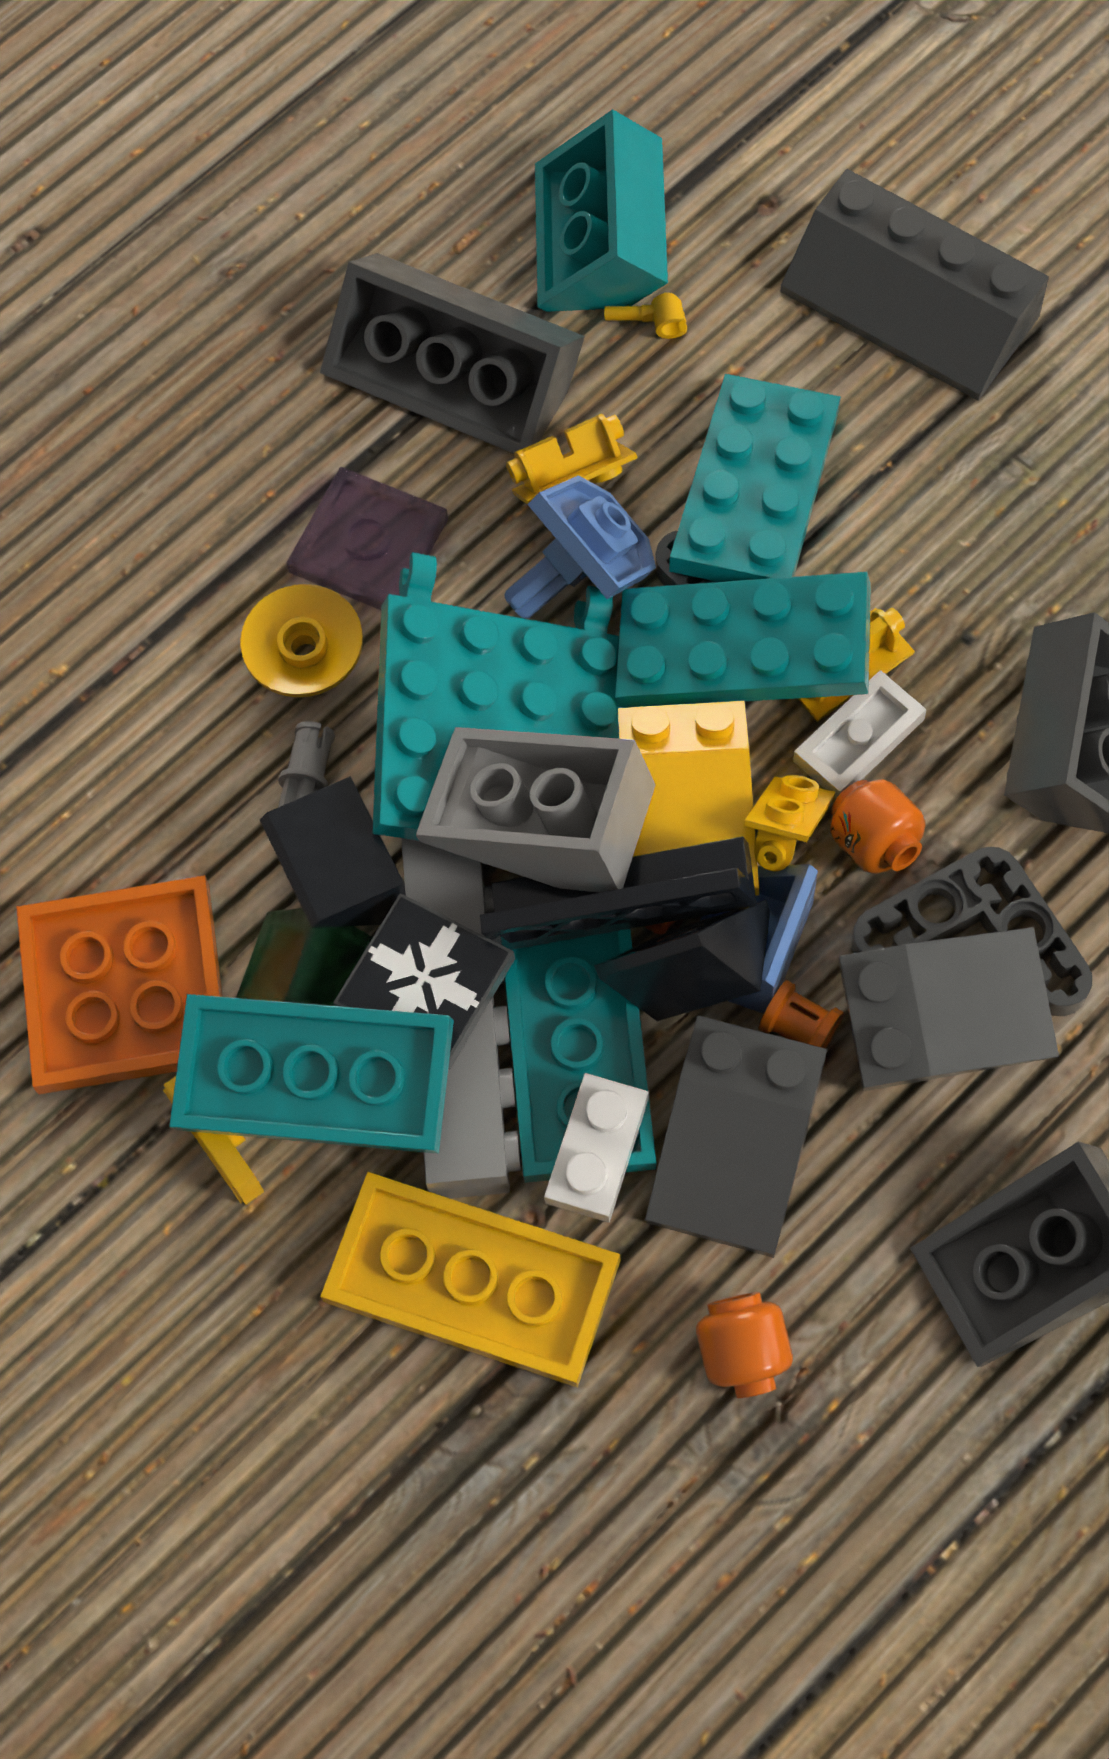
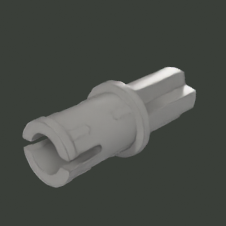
[278,721,335,807]

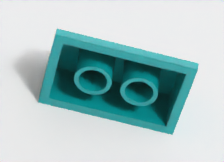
[535,109,668,312]

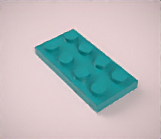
[669,374,841,582]
[615,572,871,708]
[505,929,656,1183]
[169,994,454,1154]

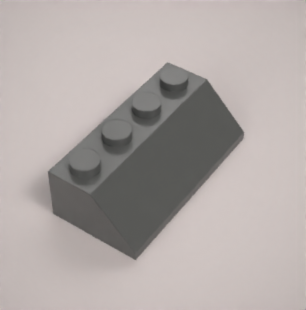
[780,169,1049,401]
[320,253,585,453]

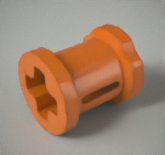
[758,980,844,1049]

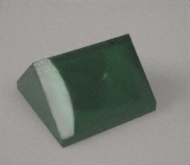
[236,908,373,1006]

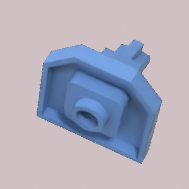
[504,475,656,619]

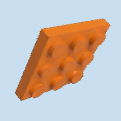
[16,875,223,1095]

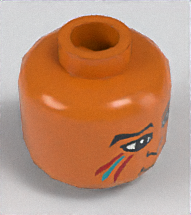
[830,779,926,874]

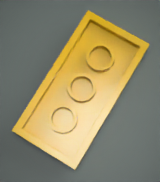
[320,1171,621,1388]

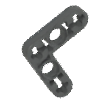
[851,847,1092,1016]

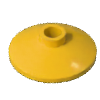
[240,584,363,697]

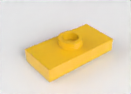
[163,1076,264,1205]

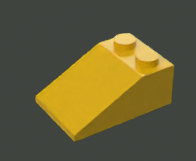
[618,701,759,896]

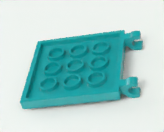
[372,552,622,841]

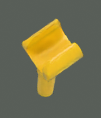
[604,292,687,339]

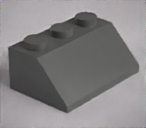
[1004,612,1109,833]

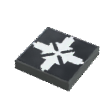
[333,893,515,1070]

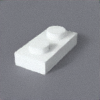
[793,670,926,799]
[544,1073,649,1223]

